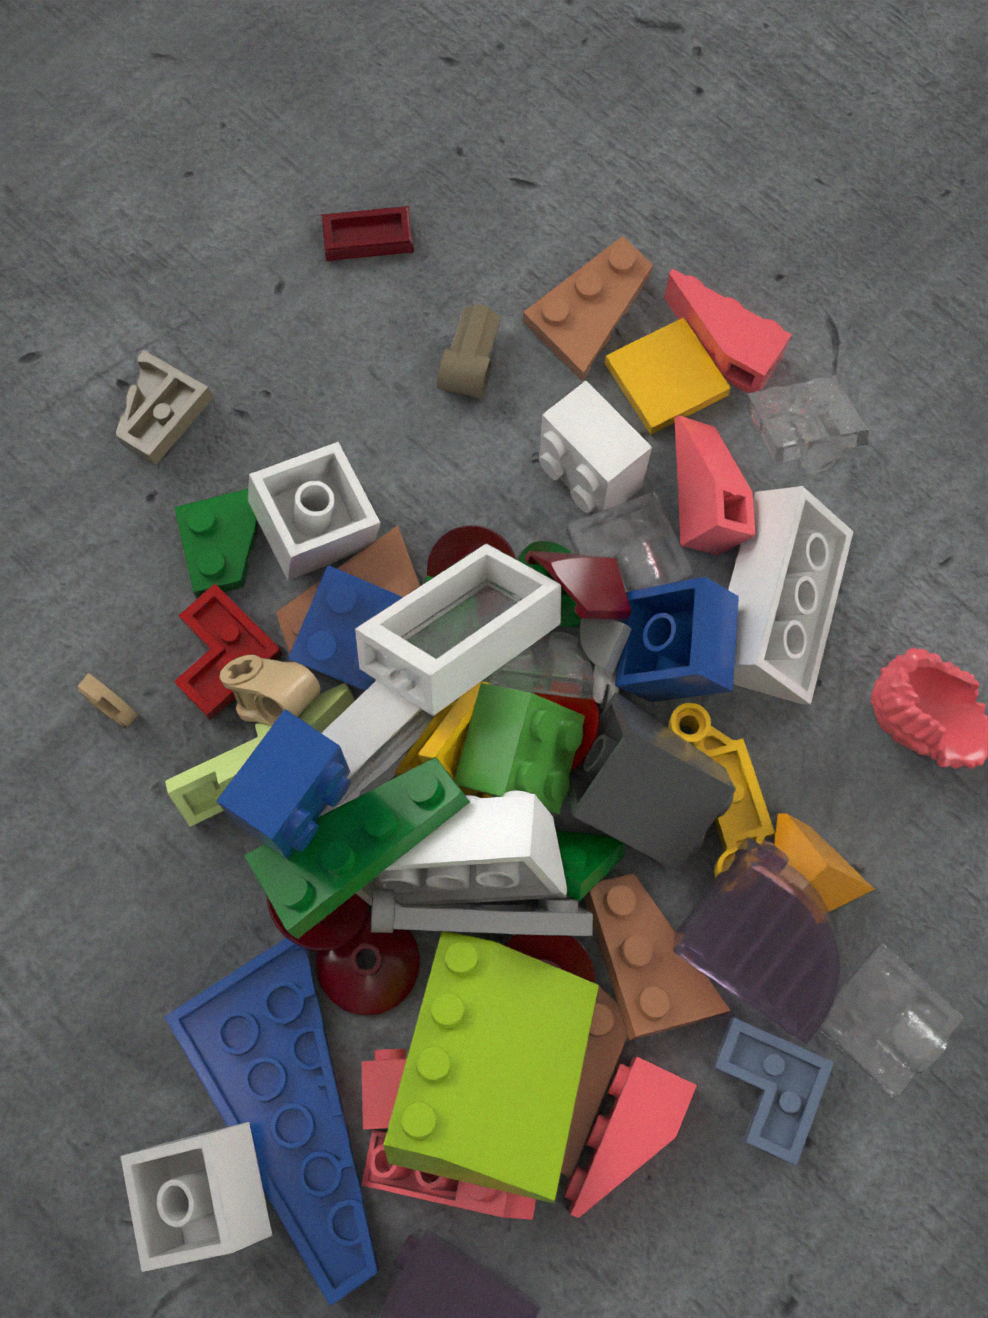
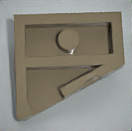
[115,349,214,466]

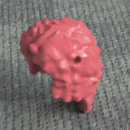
[870,647,988,769]

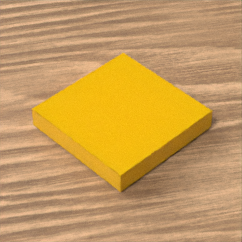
[604,317,731,435]

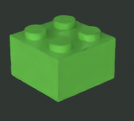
[454,683,585,814]

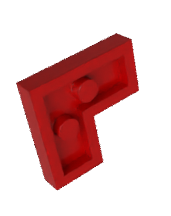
[174,584,283,720]

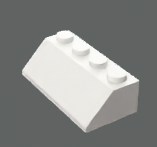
[728,486,853,705]
[356,791,567,906]

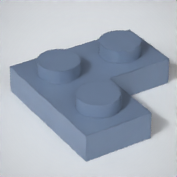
[712,1017,834,1166]

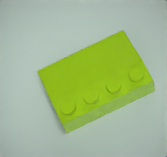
[383,931,599,1204]

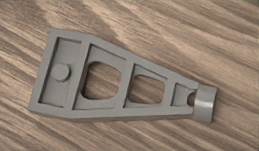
[371,889,593,936]

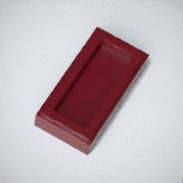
[321,206,414,261]

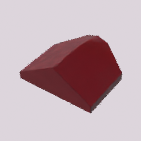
[525,550,631,619]

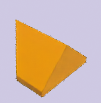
[766,813,875,926]

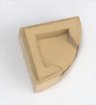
[77,673,138,728]

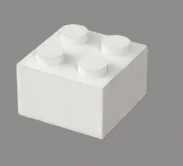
[539,381,652,521]
[248,442,380,580]
[120,1122,272,1272]

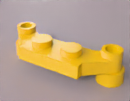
[668,703,775,892]

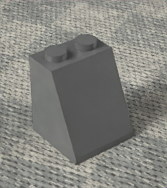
[568,692,736,871]

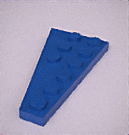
[164,938,379,1306]

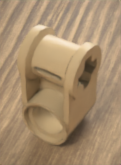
[220,655,321,725]

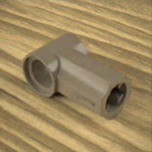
[437,303,501,399]

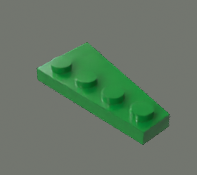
[244,757,470,939]

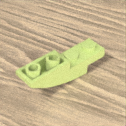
[165,683,355,827]

